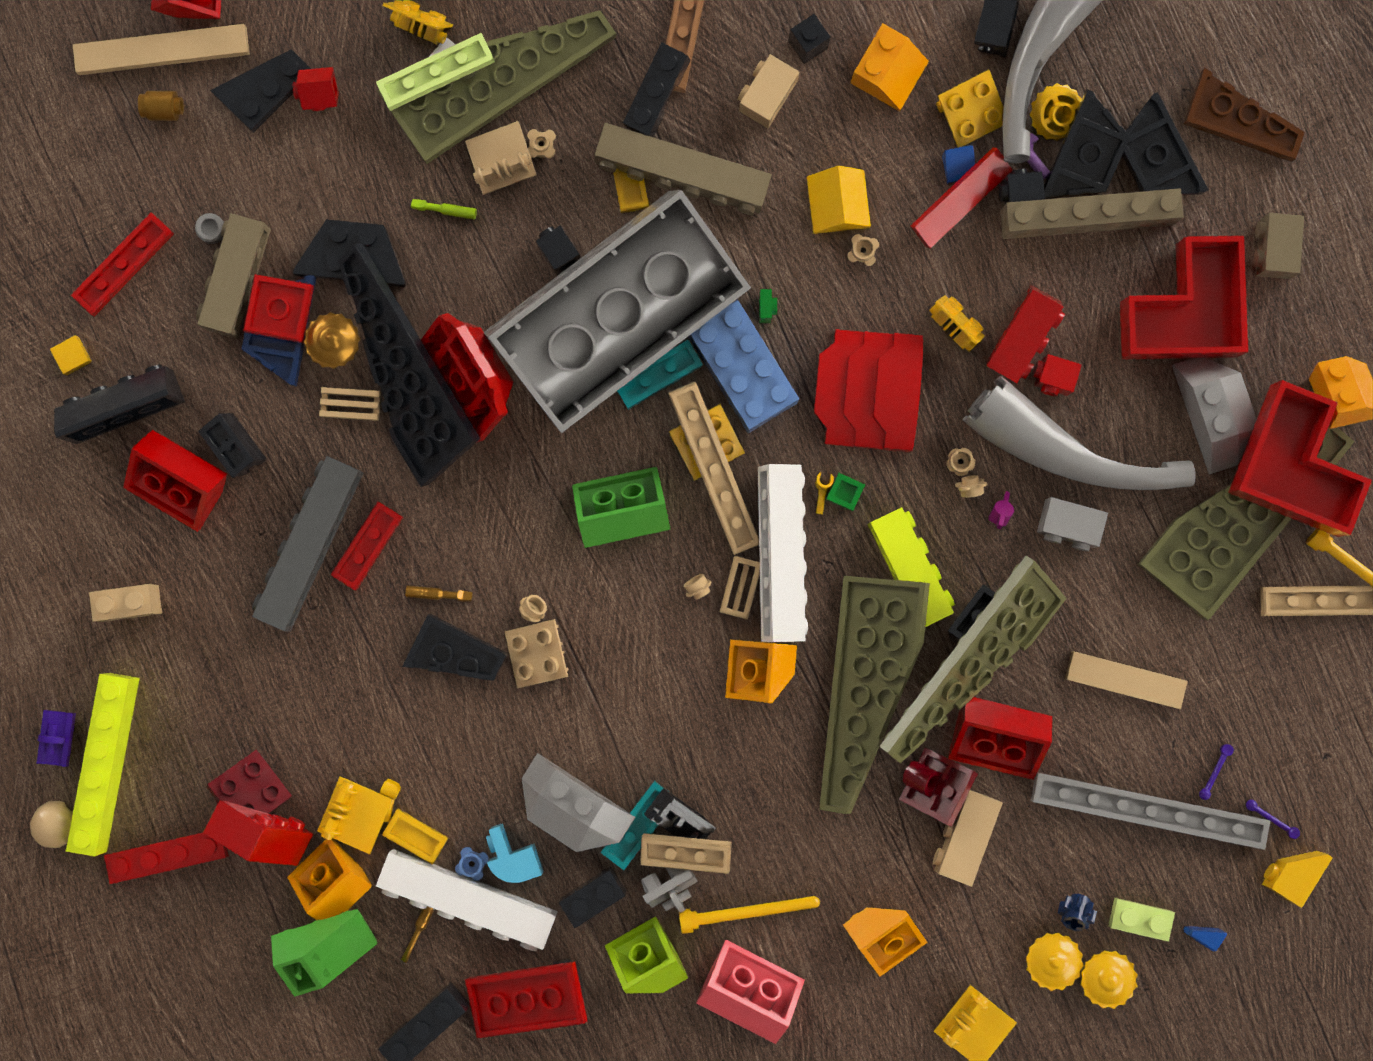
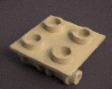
[465,121,537,195]
[505,619,569,688]

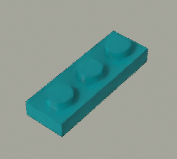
[617,340,703,410]
[600,780,672,870]

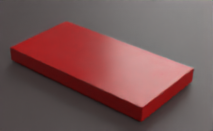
[465,961,587,1038]

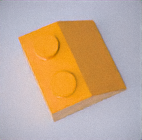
[851,23,929,112]
[1309,356,1373,429]
[287,838,372,920]

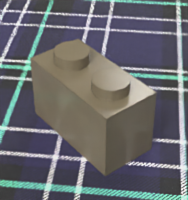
[1253,213,1304,279]

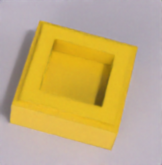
[50,335,92,376]

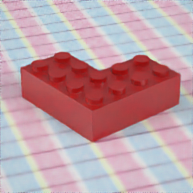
[1120,236,1248,360]
[1228,380,1372,537]

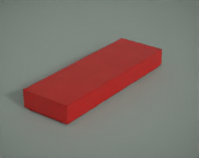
[331,501,404,591]

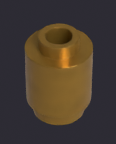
[138,91,184,121]

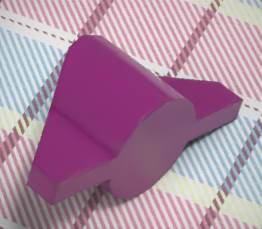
[988,491,1014,529]

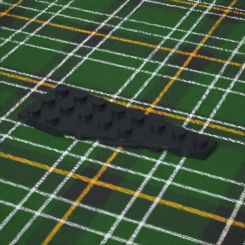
[338,243,481,487]

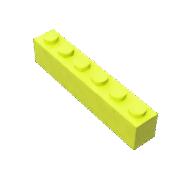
[66,673,140,856]

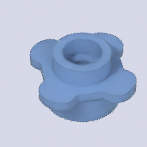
[455,847,489,881]

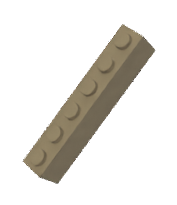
[595,123,772,215]
[1000,188,1184,239]

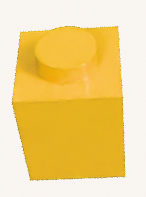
[1262,851,1333,908]

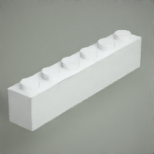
[758,464,808,642]
[376,849,558,951]

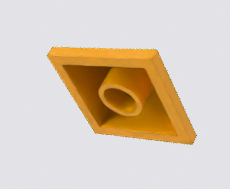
[725,639,797,703]
[843,907,928,977]

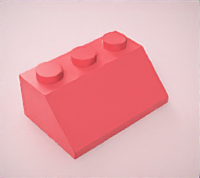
[696,940,805,1044]

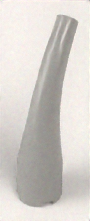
[1003,0,1102,163]
[963,376,1195,490]

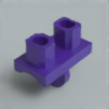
[36,710,76,767]

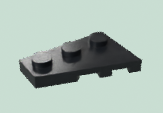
[210,49,311,133]
[402,614,508,681]

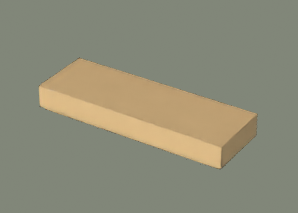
[640,833,732,874]

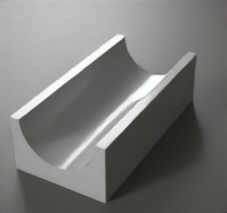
[484,190,751,433]

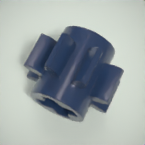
[1057,894,1097,931]

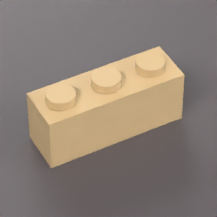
[933,789,1003,887]

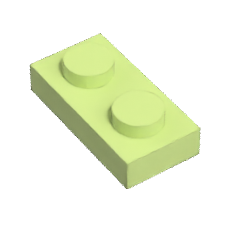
[1108,897,1175,942]

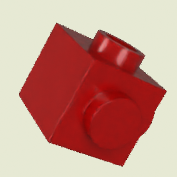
[293,67,339,111]
[1032,354,1082,397]

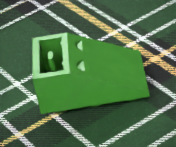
[271,909,377,997]

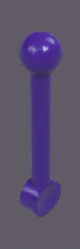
[1199,744,1234,800]
[1246,800,1300,839]

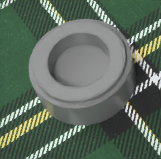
[195,213,224,244]

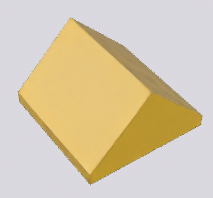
[807,166,871,234]

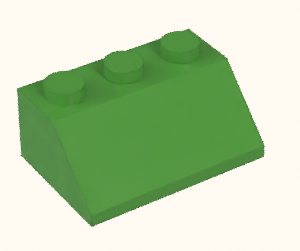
[572,467,671,548]

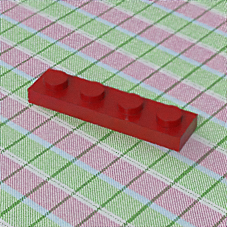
[104,832,228,884]

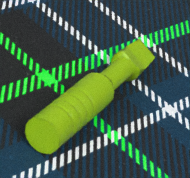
[411,199,477,220]

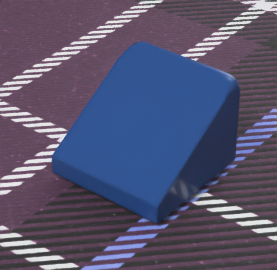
[942,145,975,184]
[1183,926,1227,952]

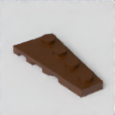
[1183,68,1305,162]

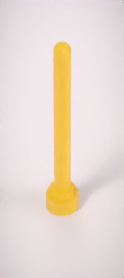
[1306,529,1373,587]
[679,896,820,934]

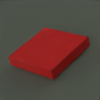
[243,274,314,343]

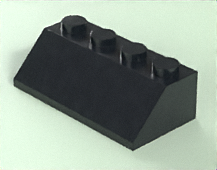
[54,364,185,444]

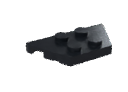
[1044,89,1130,198]
[1122,92,1209,195]
[293,219,406,287]

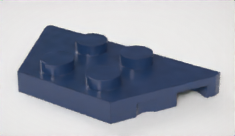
[242,275,316,387]

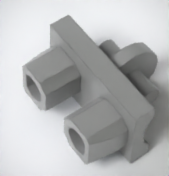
[641,868,698,913]

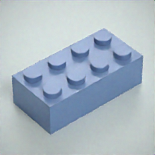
[688,300,799,433]

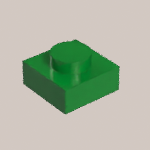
[759,289,777,323]
[826,473,865,512]

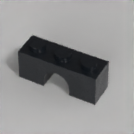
[623,42,691,137]
[378,982,470,1061]

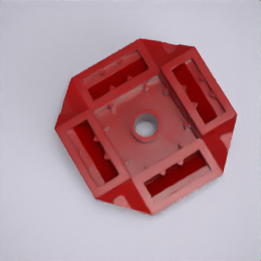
[421,313,514,443]

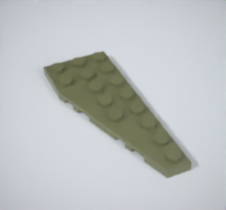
[377,10,617,164]
[1137,427,1355,621]
[879,556,1067,764]
[819,576,930,814]

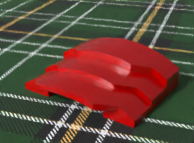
[814,329,923,453]

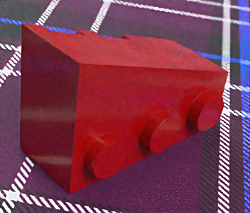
[986,285,1065,383]
[203,800,313,866]

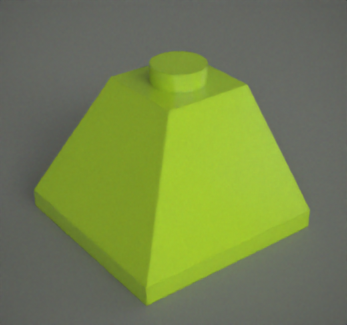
[605,916,688,994]

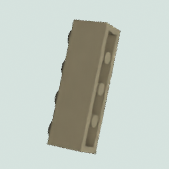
[196,213,271,339]

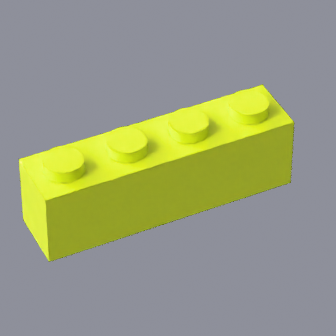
[867,507,955,627]

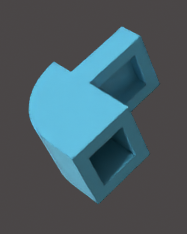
[486,823,544,883]

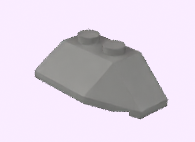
[1172,358,1257,474]
[522,753,636,852]

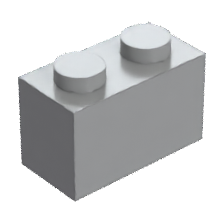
[1037,497,1108,552]

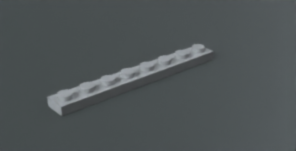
[1031,772,1270,850]

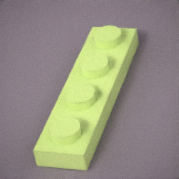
[376,33,495,111]

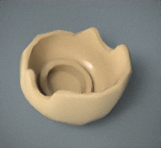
[30,801,73,848]

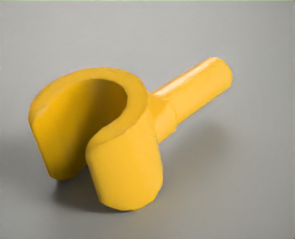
[815,472,834,515]
[380,779,401,822]

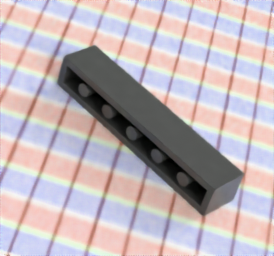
[252,456,364,631]

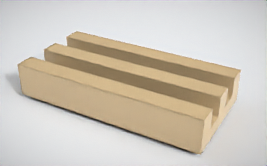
[319,387,381,421]
[719,556,760,620]

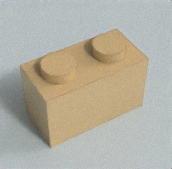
[737,54,800,129]
[89,584,162,622]

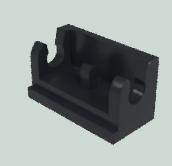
[974,0,1020,57]
[198,413,267,478]
[644,788,716,839]

